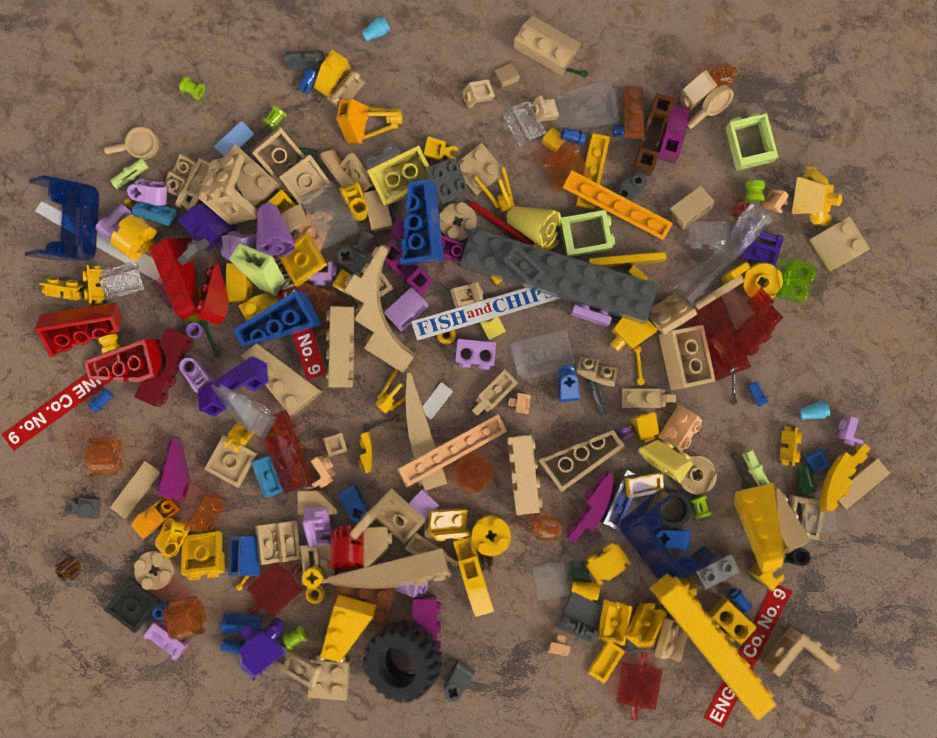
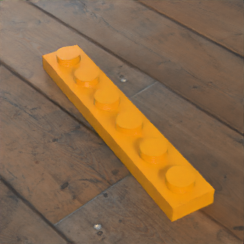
[562,170,673,240]

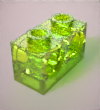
[776,258,816,304]

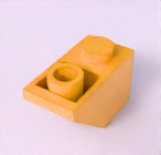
[336,99,369,145]
[131,497,180,539]

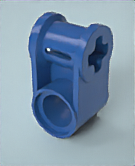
[558,365,580,403]
[337,484,369,522]
[651,528,691,550]

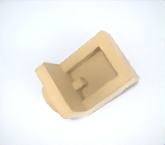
[450,281,483,308]

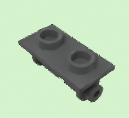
[284,51,323,70]

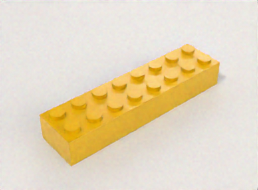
[649,573,776,720]

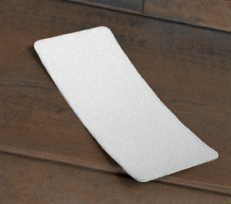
[423,382,453,419]

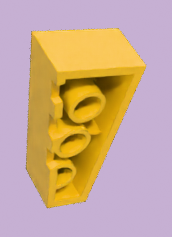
[733,483,784,572]

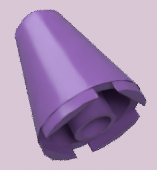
[256,202,295,259]

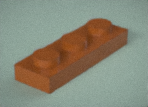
[623,86,644,139]

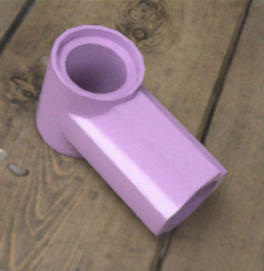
[95,203,136,242]

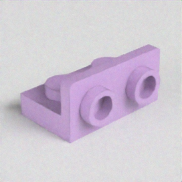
[570,303,612,327]

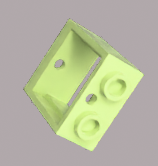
[725,113,778,171]
[560,210,615,257]

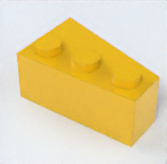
[320,595,376,662]

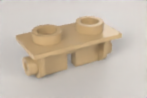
[327,71,365,108]

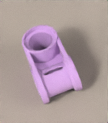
[127,179,167,206]
[179,358,214,394]

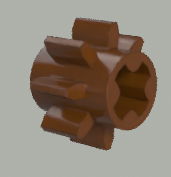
[55,556,81,581]

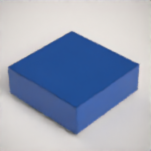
[803,449,831,475]

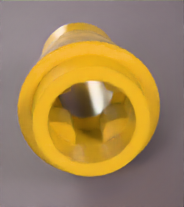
[571,580,601,601]

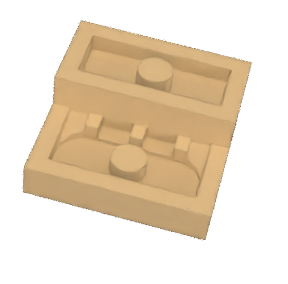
[255,520,301,565]

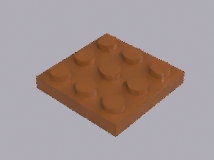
[331,564,395,626]

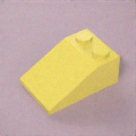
[367,146,430,206]
[638,440,693,483]

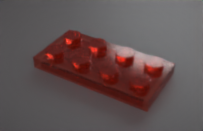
[689,297,751,381]
[258,410,314,494]

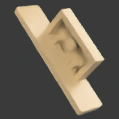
[320,149,374,212]

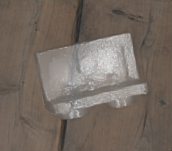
[685,222,730,249]

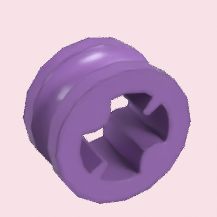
[617,425,636,440]

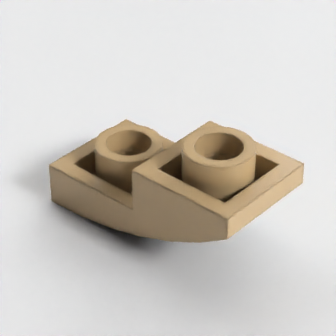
[165,154,197,197]
[281,204,309,234]
[577,356,618,387]

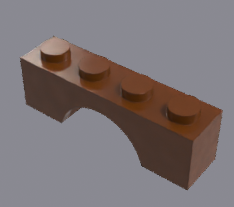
[632,93,675,177]

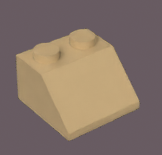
[809,216,870,272]

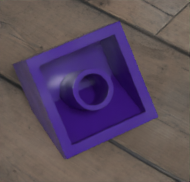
[178,203,237,252]

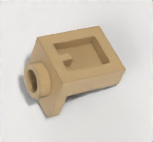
[462,79,495,108]
[531,96,559,122]

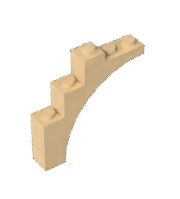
[344,244,415,373]

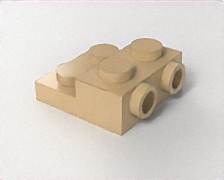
[308,654,351,701]

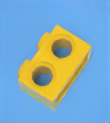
[708,597,757,645]

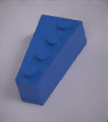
[399,179,444,265]
[233,290,323,347]

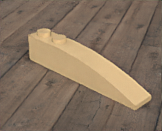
[406,373,447,491]
[327,548,450,589]

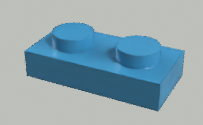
[132,201,177,226]
[251,455,284,499]

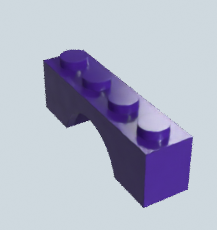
[198,356,269,416]

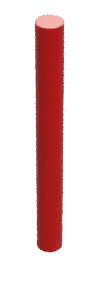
[469,201,535,246]

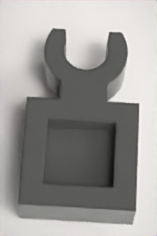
[177,238,210,266]
[64,498,101,519]

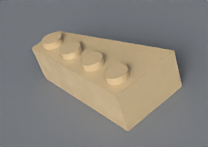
[326,306,355,387]
[241,343,324,416]
[538,430,625,493]
[506,435,543,515]

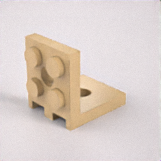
[198,153,258,225]
[350,488,426,544]
[761,626,841,677]

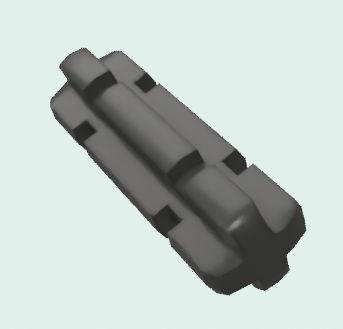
[588,380,610,415]

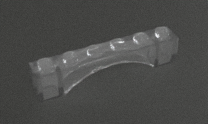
[673,201,772,306]

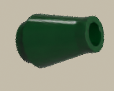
[797,465,817,494]

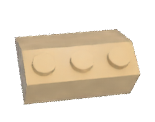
[514,16,581,76]
[659,325,716,390]

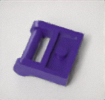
[736,225,784,266]

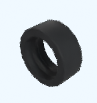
[653,490,692,528]

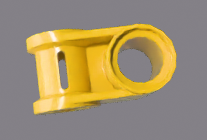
[339,181,368,221]
[155,518,189,558]

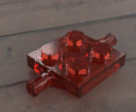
[247,562,302,618]
[616,652,662,721]

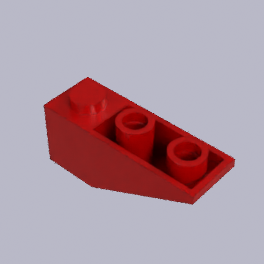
[196,261,229,326]

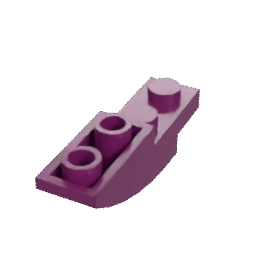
[389,219,466,263]
[566,471,613,543]

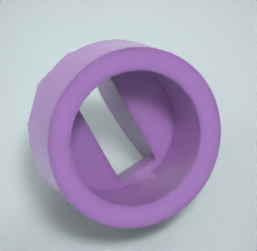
[186,323,203,338]

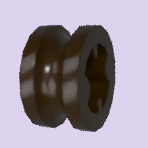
[481,554,493,572]

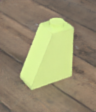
[229,244,286,296]

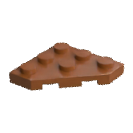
[286,282,358,340]

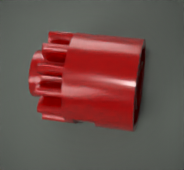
[330,525,364,570]

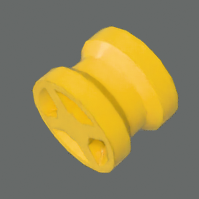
[98,334,121,354]
[302,566,324,588]

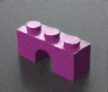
[384,240,434,297]

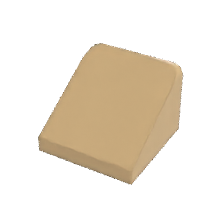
[494,63,520,88]

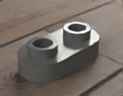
[615,172,647,201]

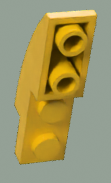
[819,443,871,513]
[453,536,494,617]

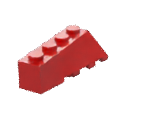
[148,237,199,320]
[35,302,123,358]

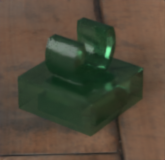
[567,561,589,581]

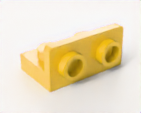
[428,508,471,541]

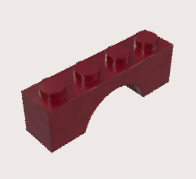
[134,327,193,407]

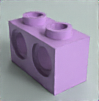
[456,339,496,370]

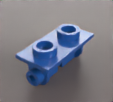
[219,613,262,634]

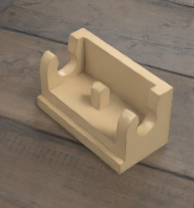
[670,186,714,230]
[363,190,393,232]

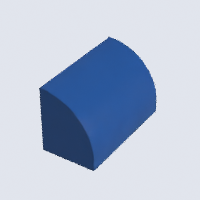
[228,536,260,576]

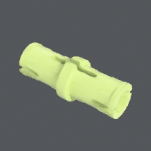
[110,158,149,190]
[741,449,770,486]

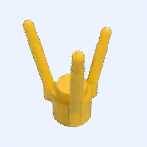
[363,107,402,139]
[474,167,515,212]
[375,368,418,413]

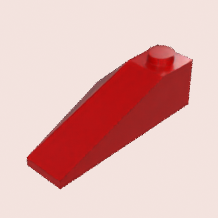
[84,339,164,382]

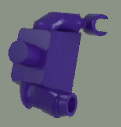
[239,619,287,681]

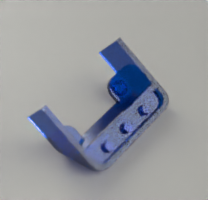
[25,175,99,261]
[619,489,716,580]

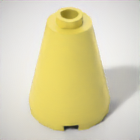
[506,206,561,247]

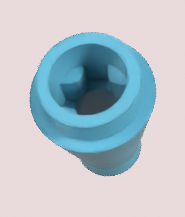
[362,16,391,42]
[799,400,830,420]

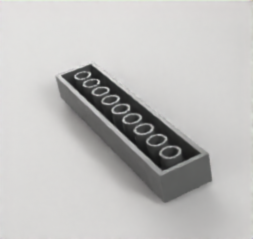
[460,227,659,325]

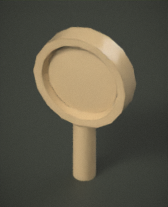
[687,85,734,129]
[104,127,159,160]
[694,275,745,310]

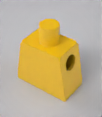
[610,318,658,352]

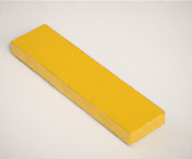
[575,133,610,211]
[588,252,667,267]

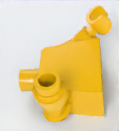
[792,166,842,226]

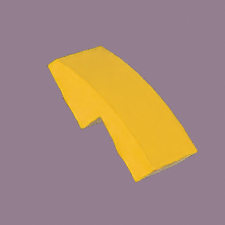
[358,432,374,473]

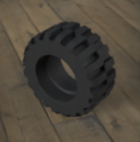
[363,620,443,703]

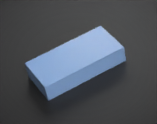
[214,121,256,156]

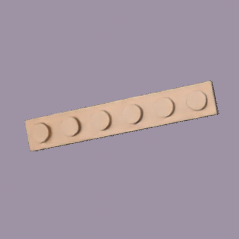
[398,414,507,487]

